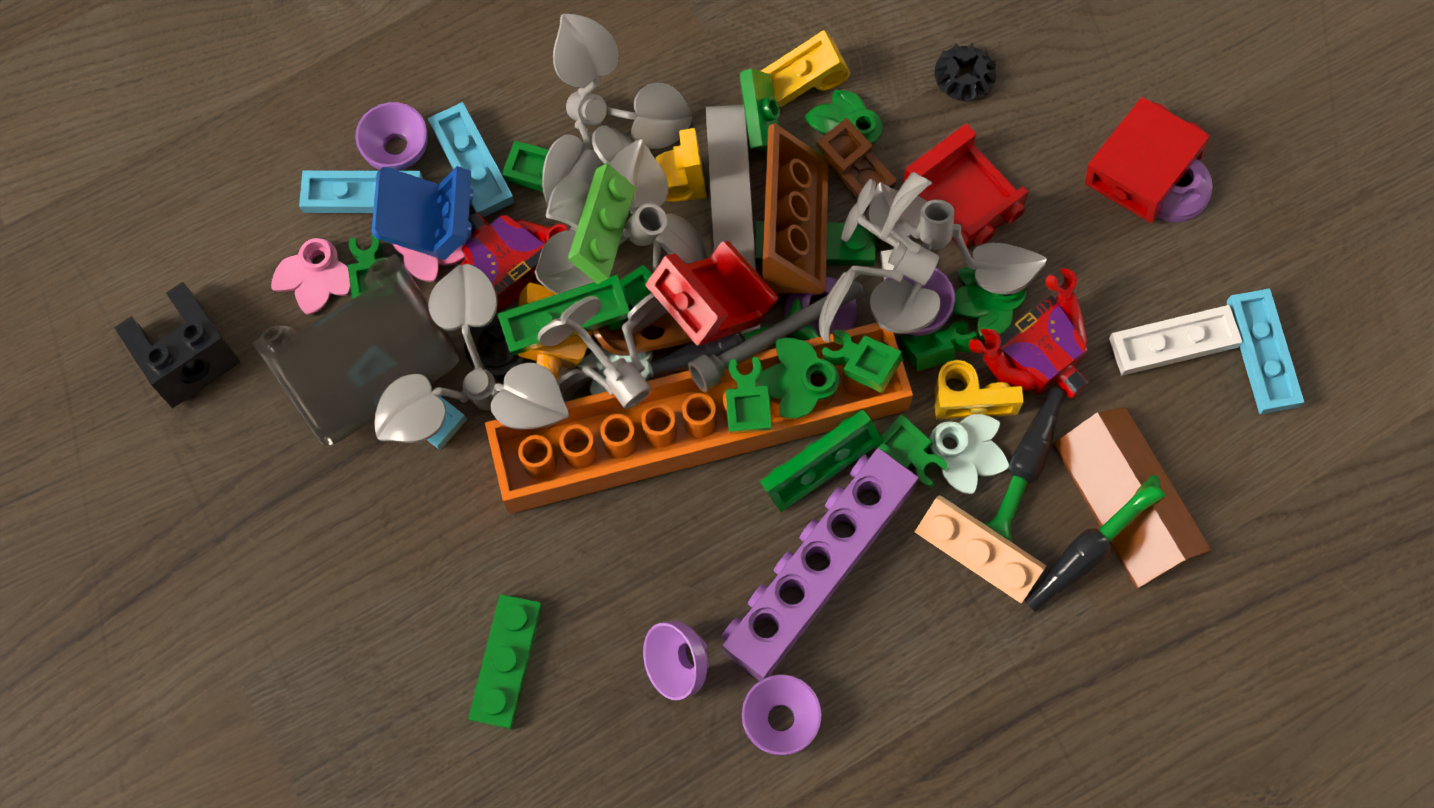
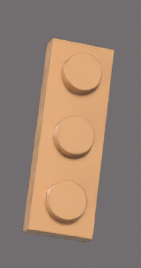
[915,495,1047,603]

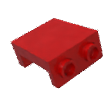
[1085,97,1210,224]
[903,123,1029,250]
[645,241,778,346]

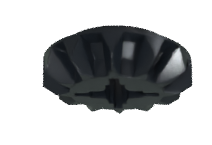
[935,43,997,101]
[464,314,525,378]

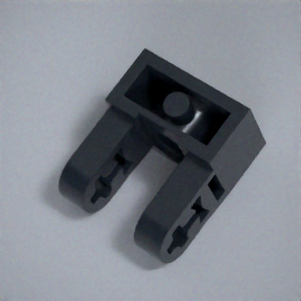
[114,282,241,409]

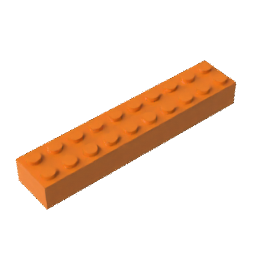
[485,322,913,514]

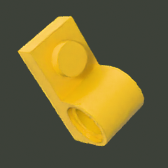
[761,30,850,107]
[656,128,708,202]
[934,360,1023,420]

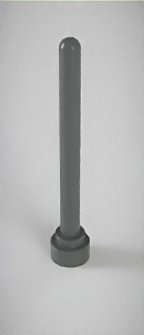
[688,282,863,392]

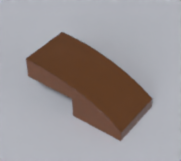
[817,117,897,209]

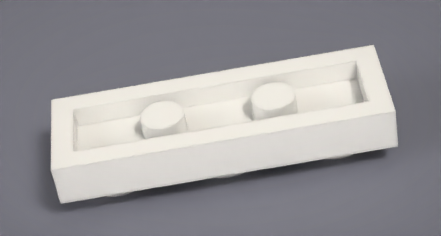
[1109,305,1242,376]

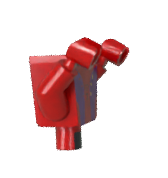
[461,213,569,313]
[969,268,1089,399]

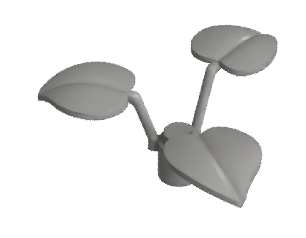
[542,13,692,204]
[546,125,707,264]
[535,139,669,313]
[819,172,939,343]
[869,182,1047,333]
[375,264,569,443]
[537,293,668,409]

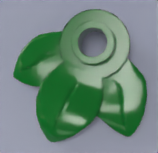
[805,90,883,156]
[952,266,1026,341]
[757,338,840,419]

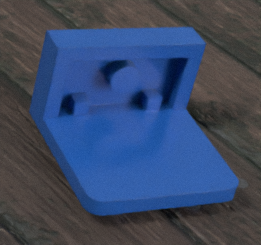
[372,166,474,260]

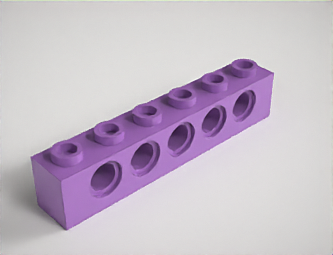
[721,448,919,681]

